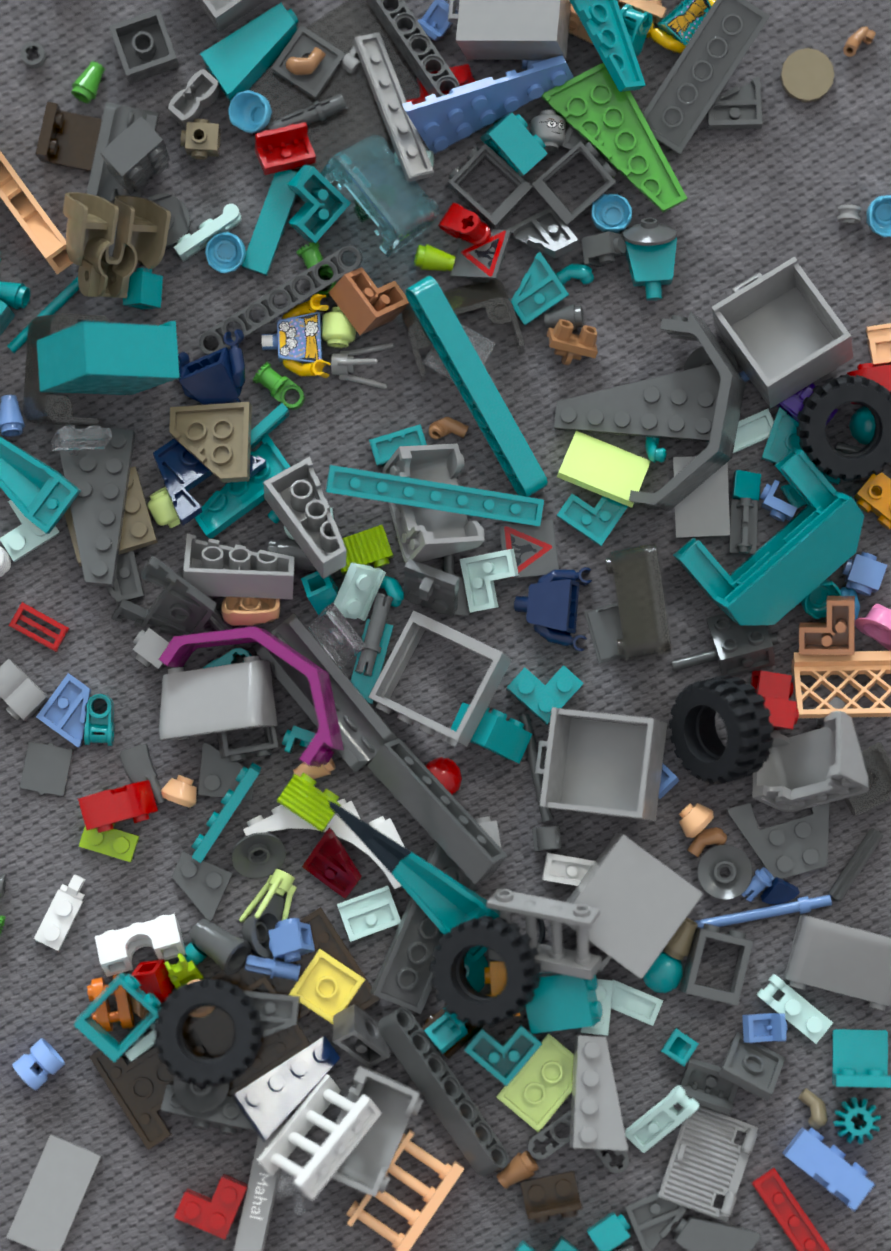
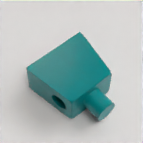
[625,237,677,301]

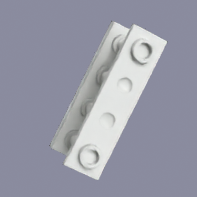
[257,1074,382,1201]

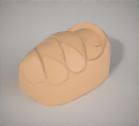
[221,597,280,626]

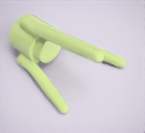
[239,869,297,922]

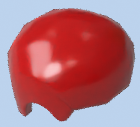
[425,757,462,795]

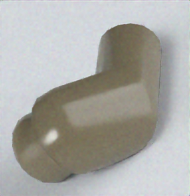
[798,1088,828,1130]

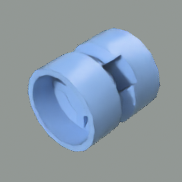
[12,1038,65,1091]

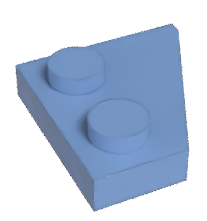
[36,673,91,748]

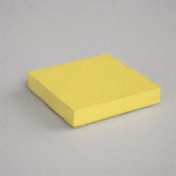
[289,949,365,1024]

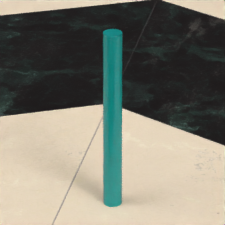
[7,276,80,353]

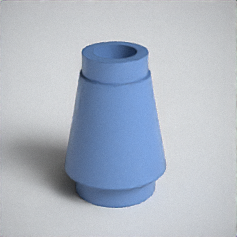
[0,395,25,437]

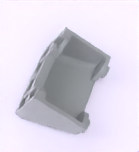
[382,444,485,563]
[159,656,278,741]
[752,711,869,812]
[784,915,891,1011]
[331,1065,423,1197]

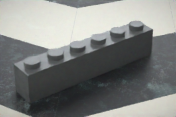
[368,738,508,884]

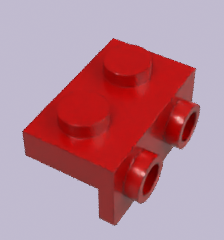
[255,122,316,175]

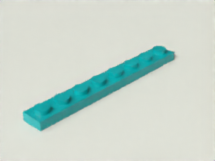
[325,465,544,527]

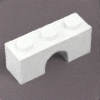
[95,914,186,977]

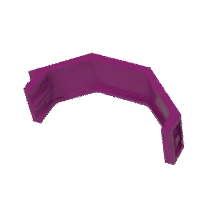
[158,627,344,767]

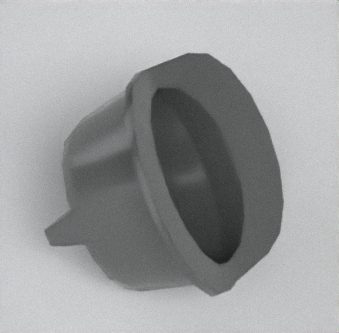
[242,895,290,958]

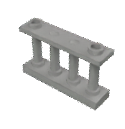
[486,889,602,980]

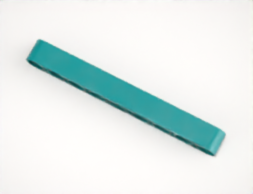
[405,276,548,497]

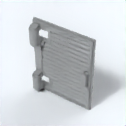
[657,1106,758,1222]

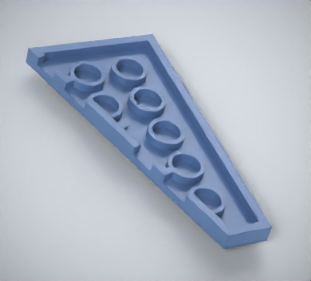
[402,55,574,154]

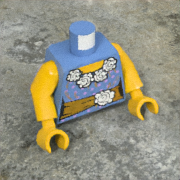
[262,294,331,378]

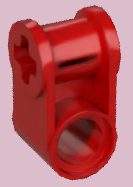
[438,203,491,246]

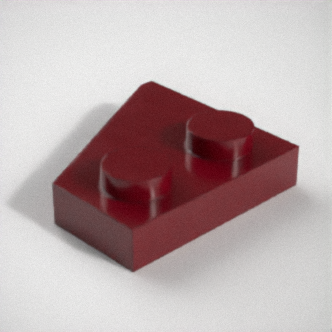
[302,828,362,899]

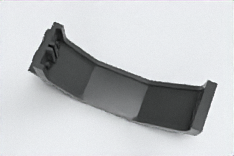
[629,311,746,511]

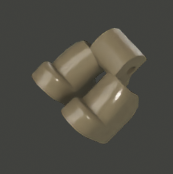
[63,192,171,298]

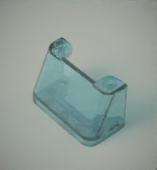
[321,134,439,258]

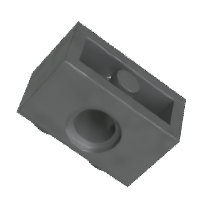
[333,1004,390,1068]

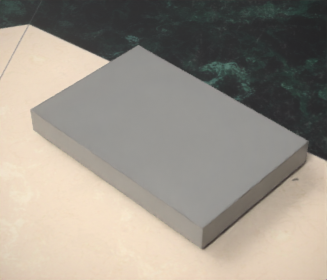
[673,456,730,539]

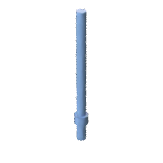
[695,895,832,928]

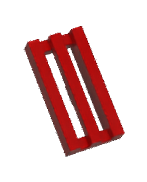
[9,602,70,652]

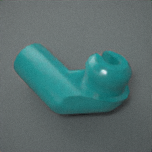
[556,263,594,285]
[380,575,404,607]

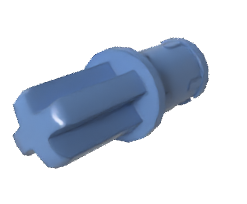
[245,955,301,982]

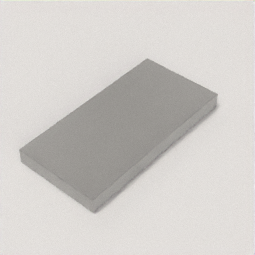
[6,1134,102,1251]

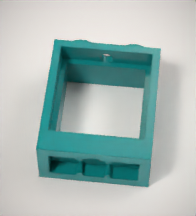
[74,971,161,1062]

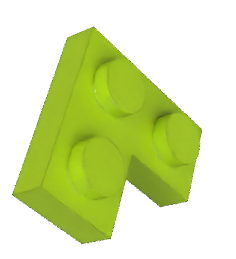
[79,824,140,862]

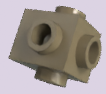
[181,119,221,160]

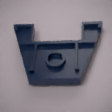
[153,439,267,526]

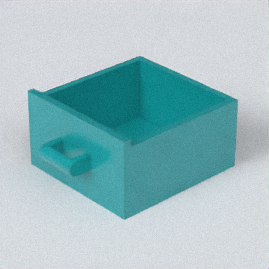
[37,321,180,395]

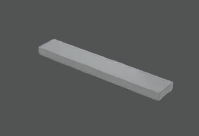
[353,32,434,183]

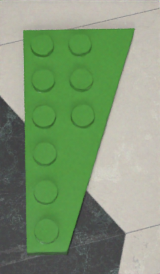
[541,63,687,213]

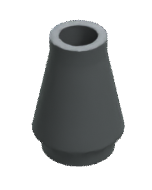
[544,304,584,330]

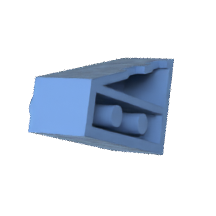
[782,1127,875,1211]

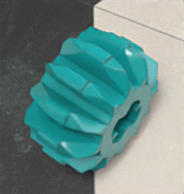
[833,1097,881,1144]

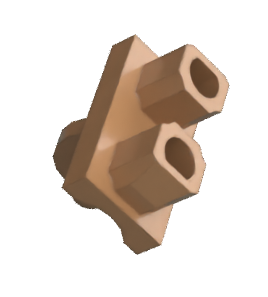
[547,319,598,365]

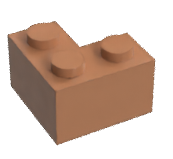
[328,267,409,335]
[799,596,855,655]

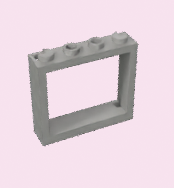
[369,610,512,747]

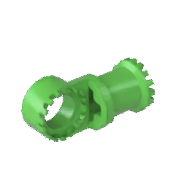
[297,242,336,298]
[253,362,305,410]

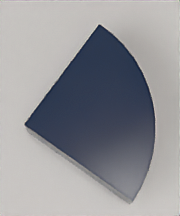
[760,877,800,904]

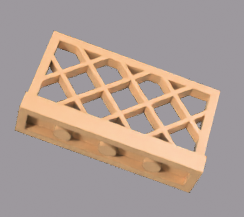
[792,651,891,718]

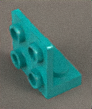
[832,1029,891,1088]

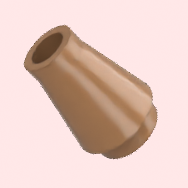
[496,1151,539,1189]

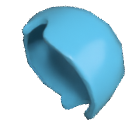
[228,90,272,134]
[591,194,632,233]
[866,195,891,237]
[205,232,246,273]

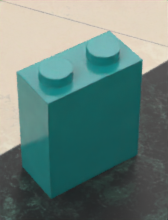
[526,972,603,1034]

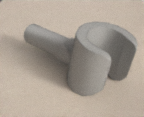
[342,36,360,74]

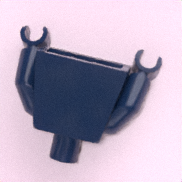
[178,329,245,405]
[514,567,592,651]

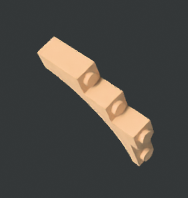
[0,151,73,274]

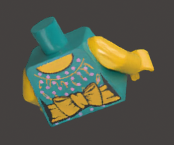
[646,0,716,54]

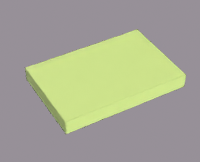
[557,431,651,508]
[496,1033,574,1132]

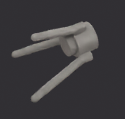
[331,343,395,389]

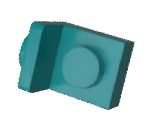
[282,725,316,754]

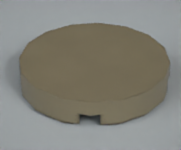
[780,48,835,103]

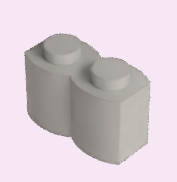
[168,69,221,129]
[0,659,49,721]

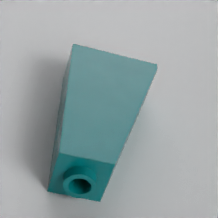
[200,3,299,101]

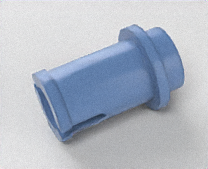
[742,867,774,902]

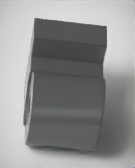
[532,825,562,851]

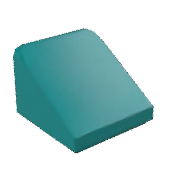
[732,470,761,501]
[660,1028,699,1067]

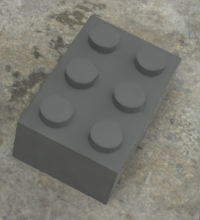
[100,116,170,195]

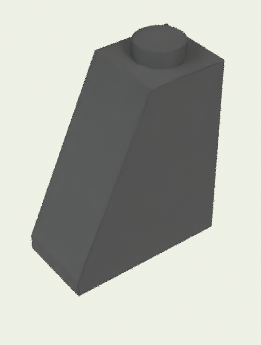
[673,1215,762,1251]

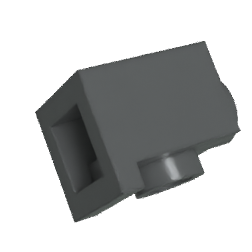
[582,231,626,267]

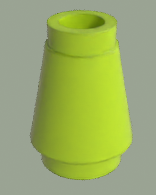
[414,244,455,271]

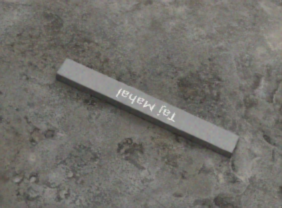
[234,1110,294,1251]

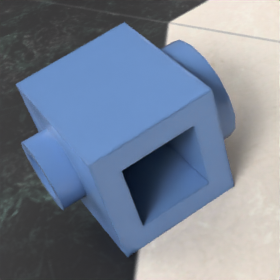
[842,552,887,596]
[269,918,315,962]

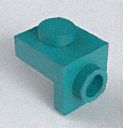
[424,1005,468,1054]

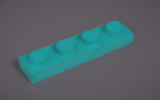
[191,762,261,863]

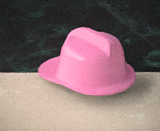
[855,604,891,651]

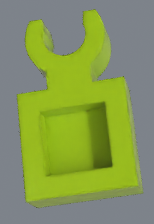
[165,953,205,988]

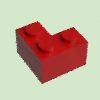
[751,670,799,730]
[174,1174,248,1239]

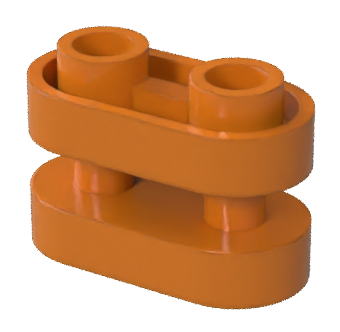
[87,973,135,1032]

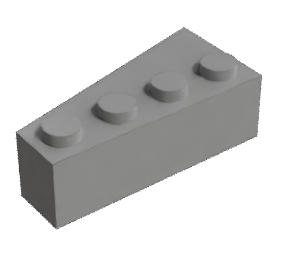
[264,456,346,579]
[183,534,295,599]
[569,1035,628,1151]

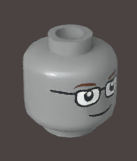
[531,110,565,152]

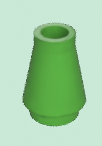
[71,61,105,103]

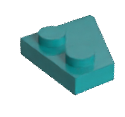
[510,252,570,326]

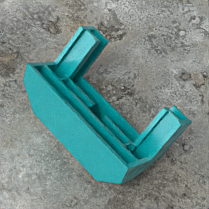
[673,448,864,626]

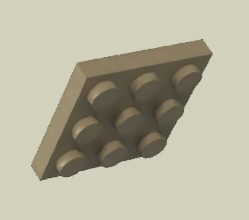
[64,467,158,566]

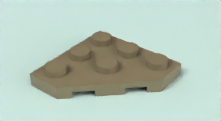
[169,402,252,483]

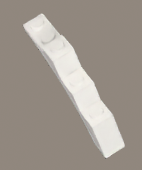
[243,786,405,889]

